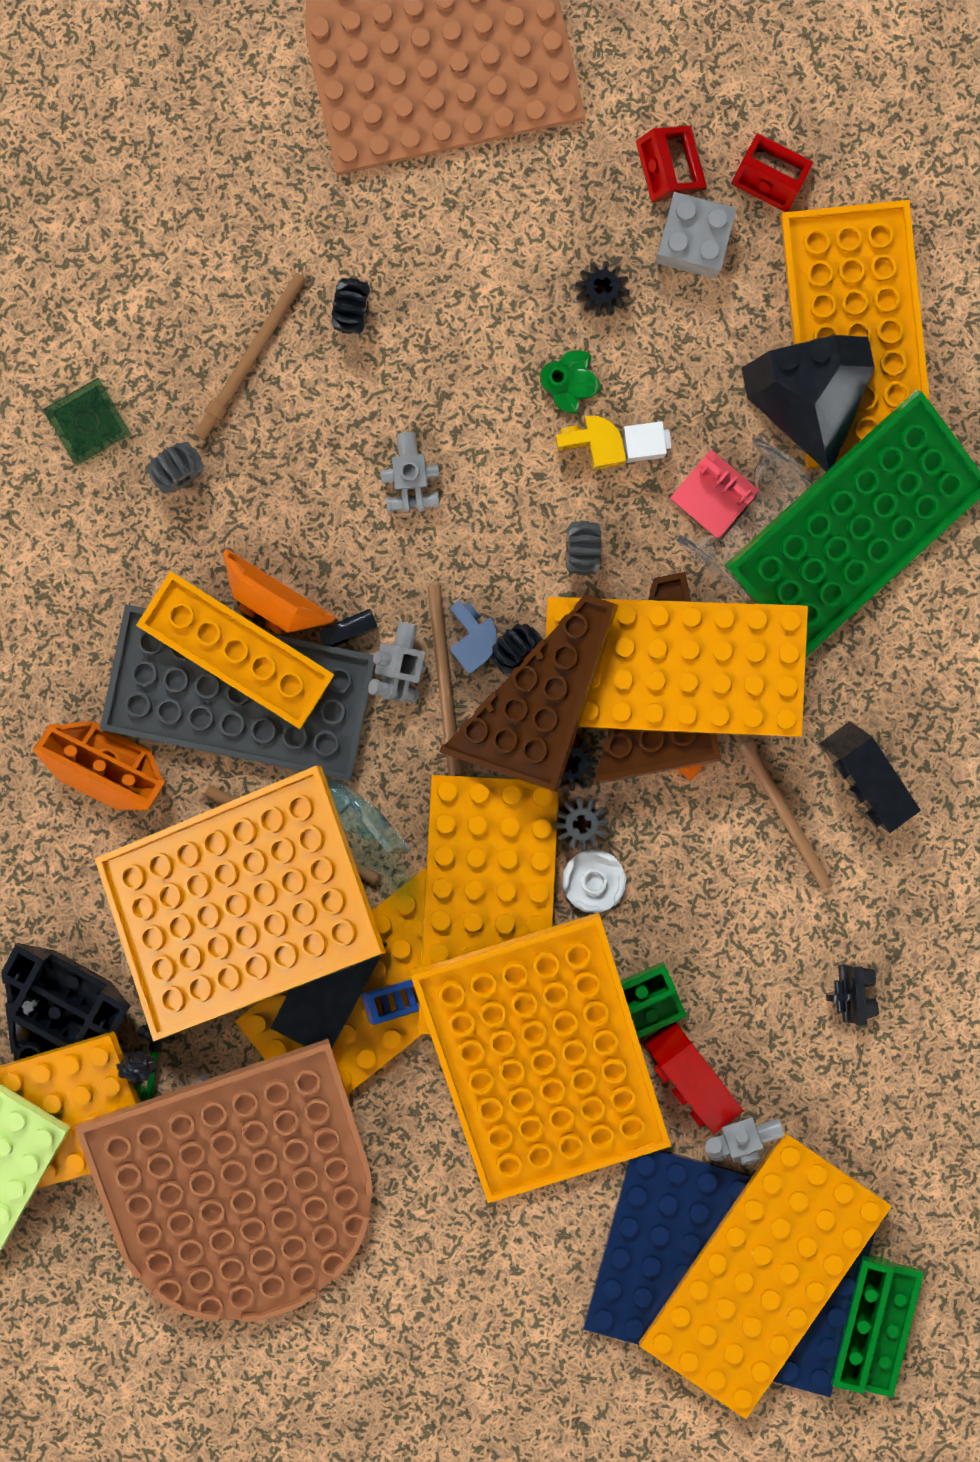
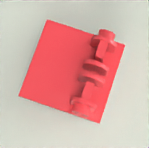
[670,450,760,539]

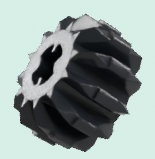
[575,261,630,317]
[331,278,371,334]
[490,623,543,677]
[559,739,599,791]

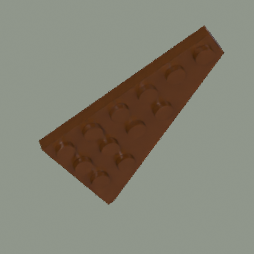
[595,572,722,784]
[439,594,618,792]

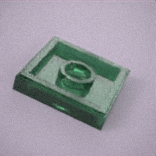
[43,378,132,466]

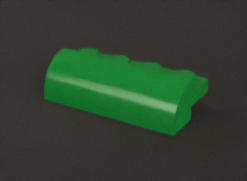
[620,962,687,1038]
[831,1255,924,1398]

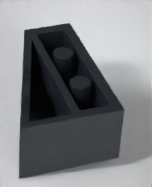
[819,721,921,833]

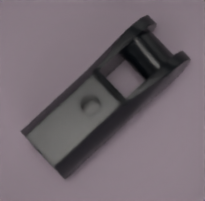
[319,609,379,647]

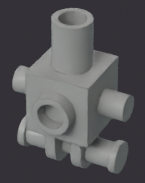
[381,432,440,513]
[368,621,426,703]
[705,1117,785,1165]

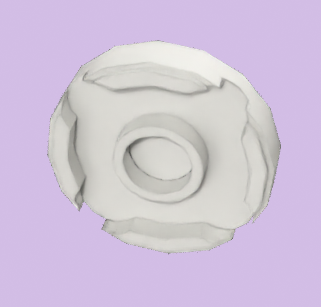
[562,849,626,913]

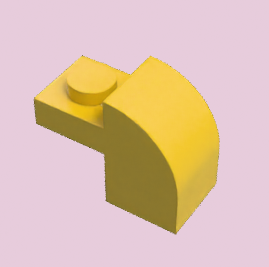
[555,416,626,471]

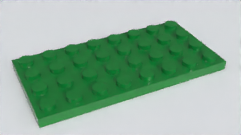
[724,390,980,657]

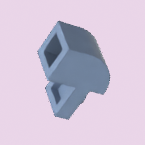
[450,600,497,675]

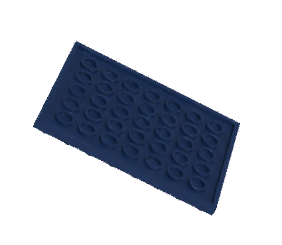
[583,1150,876,1397]

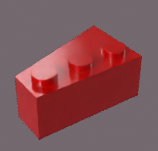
[644,1022,744,1135]

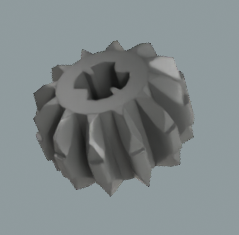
[147,442,204,494]
[565,520,602,576]
[554,797,609,851]

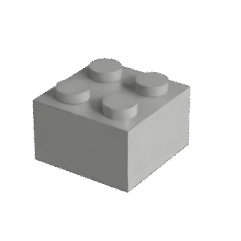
[655,192,737,279]

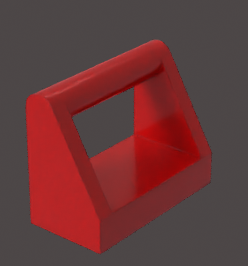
[636,126,707,202]
[731,133,813,212]

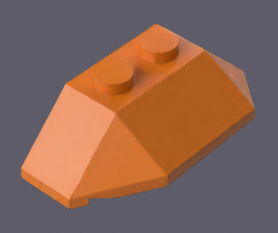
[223,548,337,635]
[33,721,165,810]

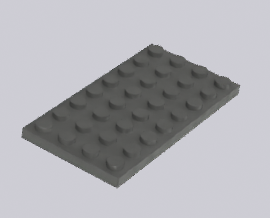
[100,604,375,781]

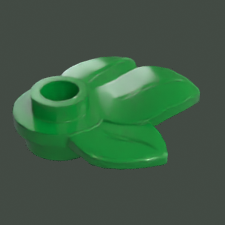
[540,350,601,414]

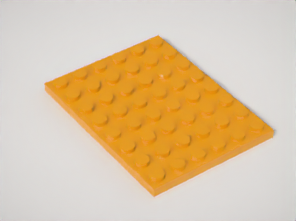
[94,765,386,1041]
[410,912,671,1203]

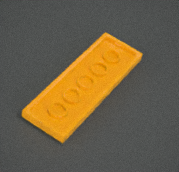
[136,571,335,729]

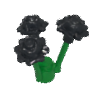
[116,1022,175,1102]

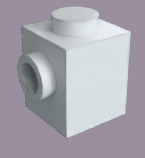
[622,421,671,463]

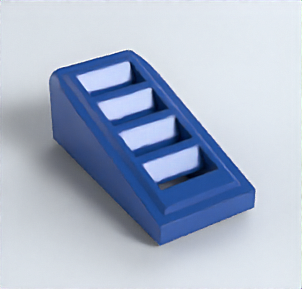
[361,979,419,1025]

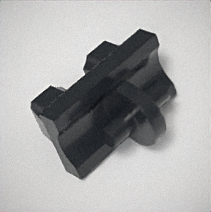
[826,964,879,1026]

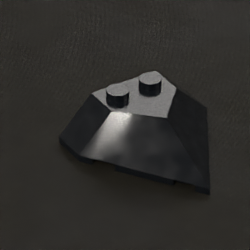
[741,335,875,472]
[1,943,131,1061]

